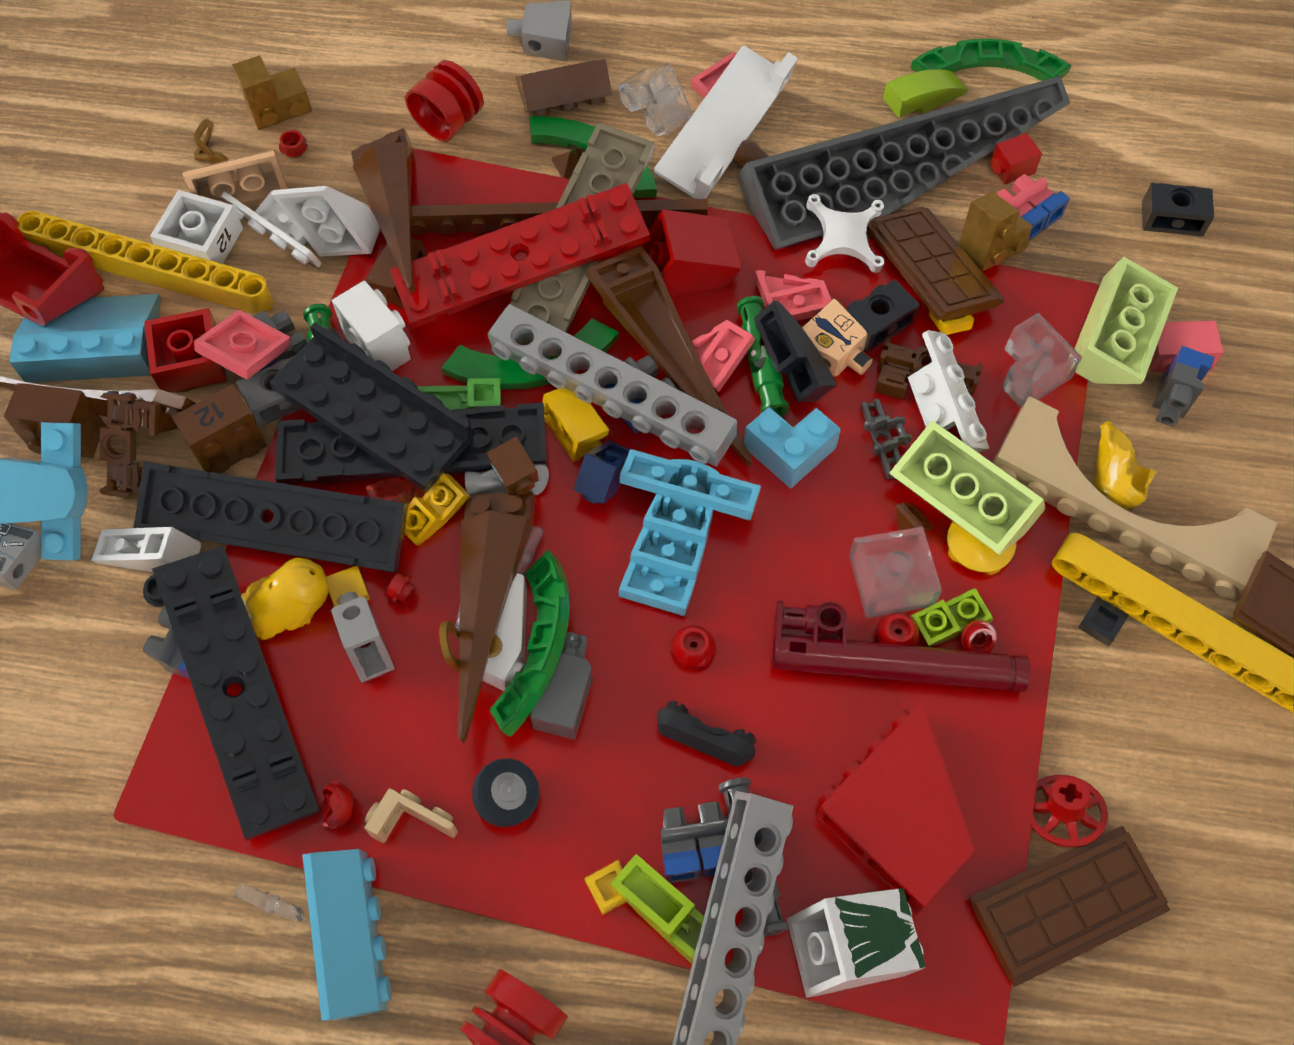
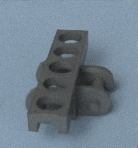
[860,399,913,480]

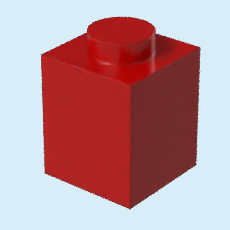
[990,133,1042,185]

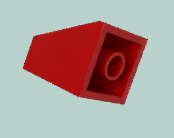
[638,209,741,296]

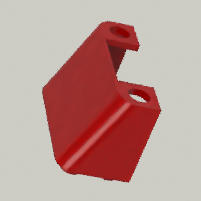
[0,212,104,326]

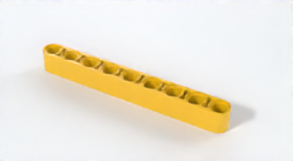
[17,211,274,314]
[1052,533,1294,714]

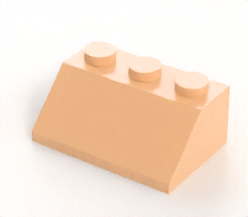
[183,149,288,206]

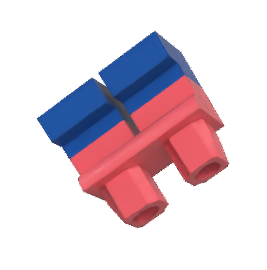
[996,174,1070,241]

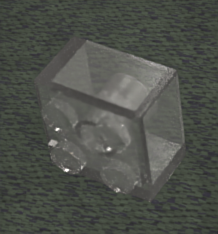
[849,527,942,618]

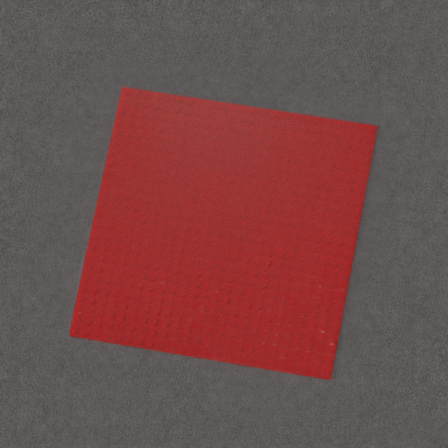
[113,148,1099,1045]

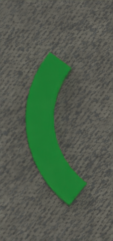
[911,39,1072,81]
[529,116,657,198]
[441,318,619,390]
[490,549,570,737]

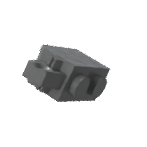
[529,632,593,740]

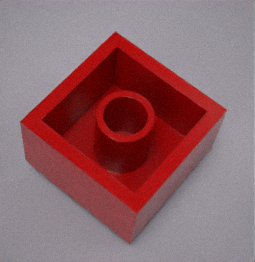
[144,308,227,393]

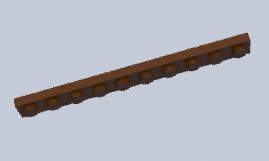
[411,199,708,235]

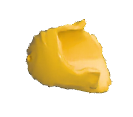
[1093,421,1157,511]
[241,558,329,640]

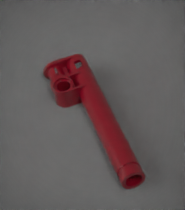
[772,600,1030,692]

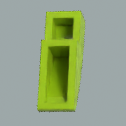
[883,69,968,118]
[610,854,704,964]

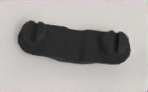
[657,701,756,766]

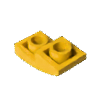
[404,473,470,545]

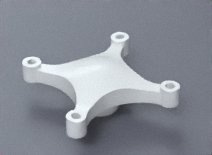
[805,194,884,273]

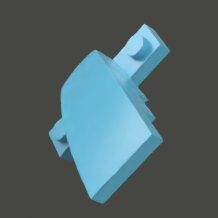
[0,422,88,561]
[619,449,761,616]

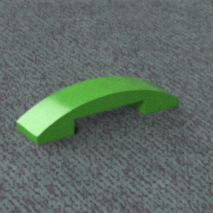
[417,378,501,410]

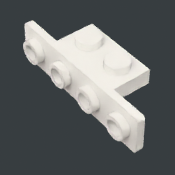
[221,191,322,268]
[908,330,989,452]

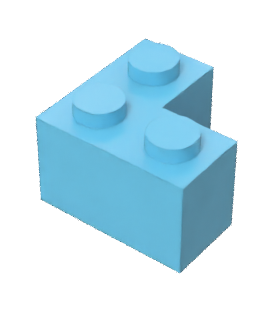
[744,407,841,489]

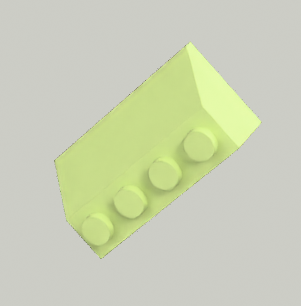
[1067,257,1178,384]
[890,420,1045,555]

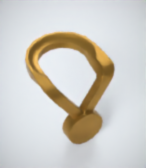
[194,118,228,164]
[439,620,503,671]

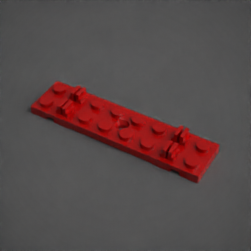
[389,183,650,329]

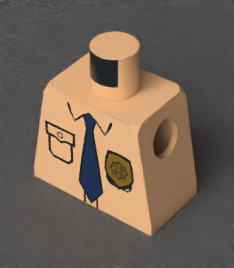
[802,299,872,376]

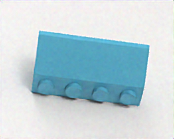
[302,849,392,1021]

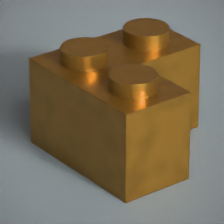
[232,55,312,130]
[959,192,1033,271]

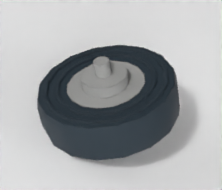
[471,758,540,827]

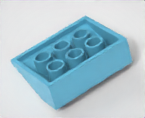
[9,294,161,383]

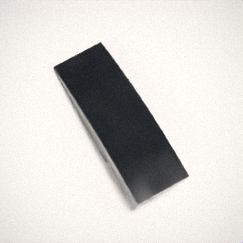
[753,301,837,402]

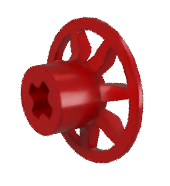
[1030,774,1108,848]

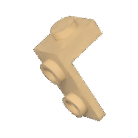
[364,788,458,844]

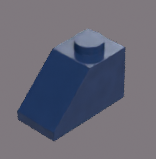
[573,440,630,504]

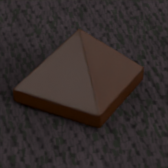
[552,148,582,179]
[896,503,933,533]

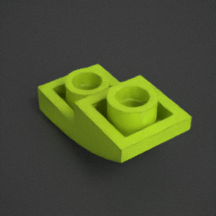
[912,588,993,647]

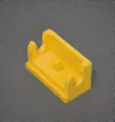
[543,388,609,462]

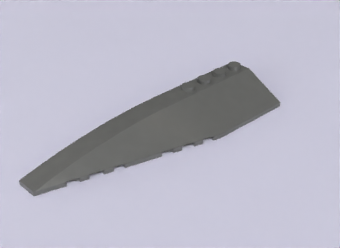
[737,76,1070,250]

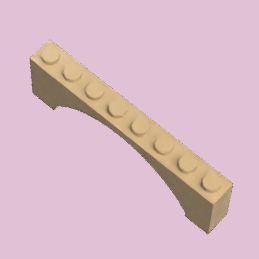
[992,396,1277,601]

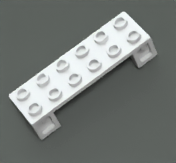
[654,46,798,199]

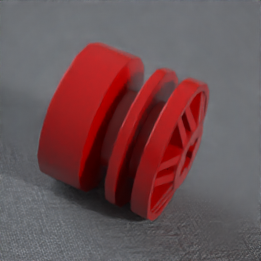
[405,60,484,142]
[459,969,568,1045]

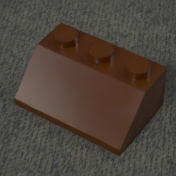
[515,59,612,116]

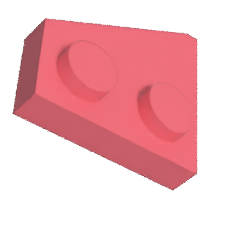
[755,270,832,321]
[692,320,755,392]

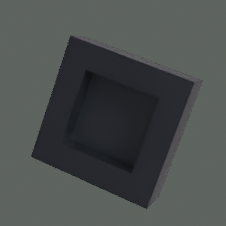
[1078,596,1129,647]

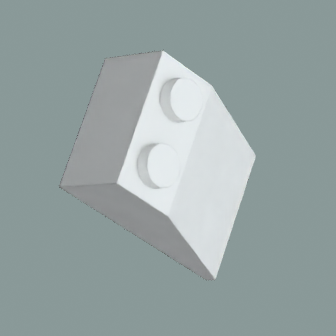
[271,186,380,257]

